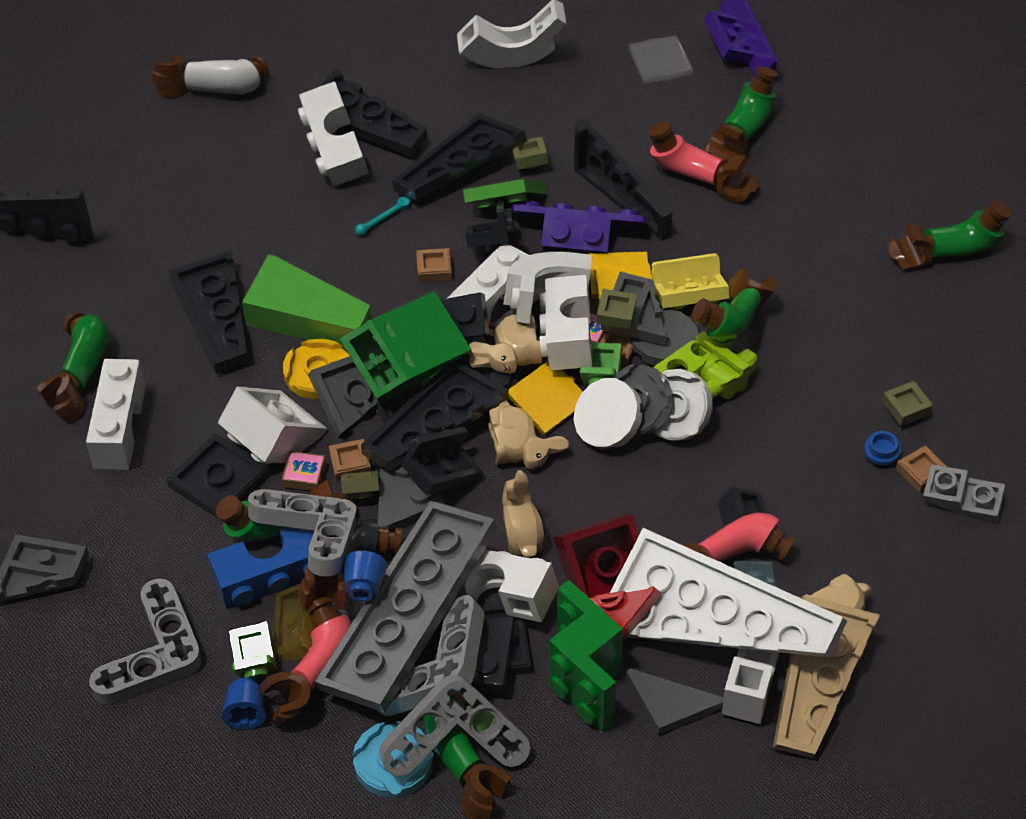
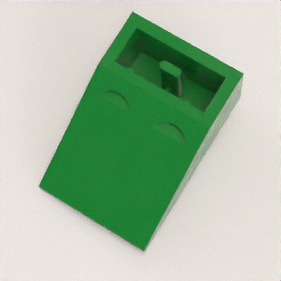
[340,291,472,406]

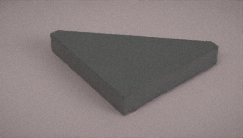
[626,669,723,735]

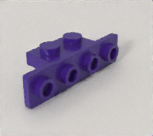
[704,0,778,76]
[512,200,646,253]

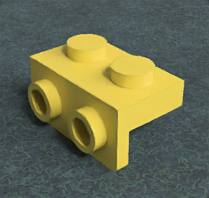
[652,253,729,310]

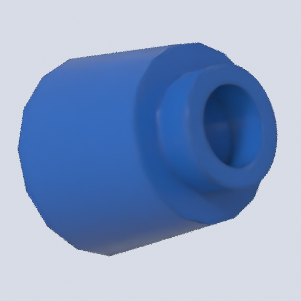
[344,551,387,602]
[221,678,266,730]

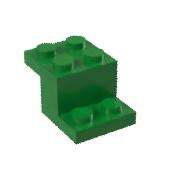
[549,580,623,733]

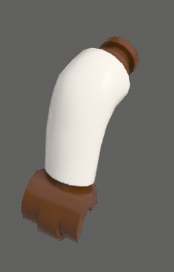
[151,55,269,97]

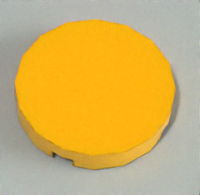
[283,338,350,399]

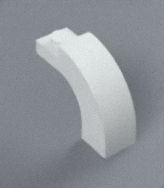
[457,0,566,68]
[503,252,591,324]

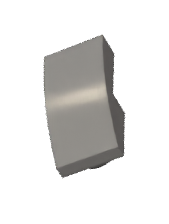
[923,464,1006,523]

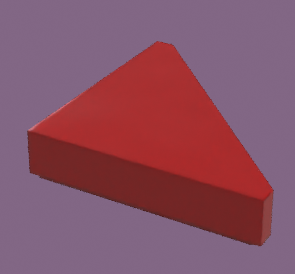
[590,586,662,641]

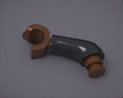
[300,519,402,610]

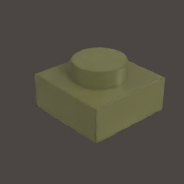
[512,136,549,170]
[596,289,637,329]
[882,381,933,426]
[341,471,379,499]

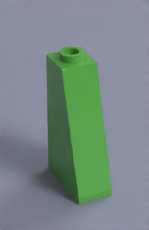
[242,254,372,349]

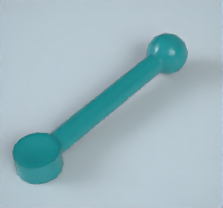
[355,197,410,237]

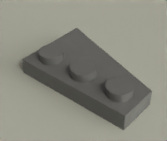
[308,356,378,438]

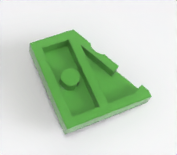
[463,179,548,209]

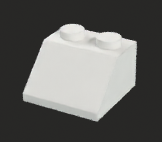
[217,386,327,465]

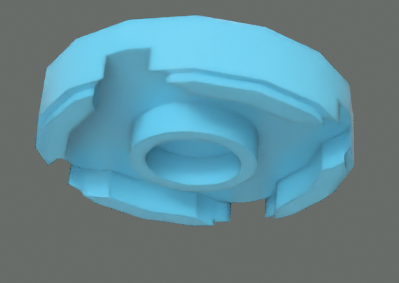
[353,721,434,798]

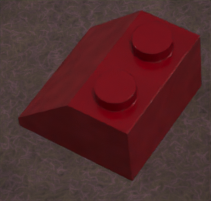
[553,514,639,598]

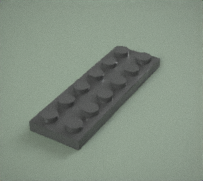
[315,501,498,713]

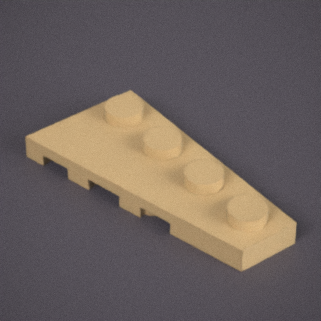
[773,595,880,758]

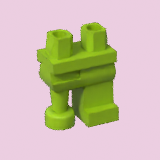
[653,331,758,399]

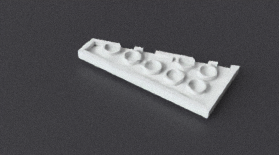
[610,528,847,657]

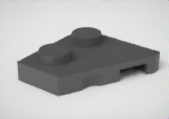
[600,272,667,346]
[378,465,445,532]
[0,534,89,602]

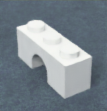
[298,81,369,187]
[448,243,529,327]
[539,275,592,371]
[86,359,146,470]
[454,549,559,622]
[722,648,780,724]

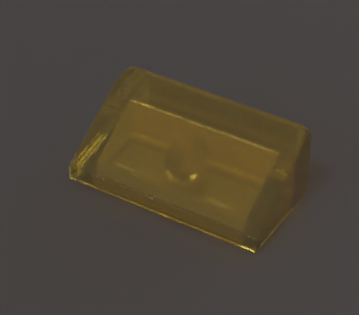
[273,584,321,660]

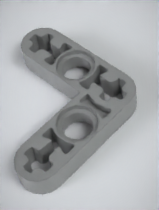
[248,489,356,576]
[89,578,202,705]
[377,595,484,717]
[379,675,530,776]

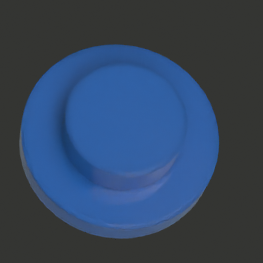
[864,431,901,465]

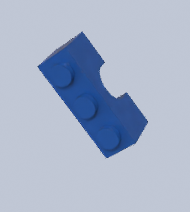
[207,527,328,610]

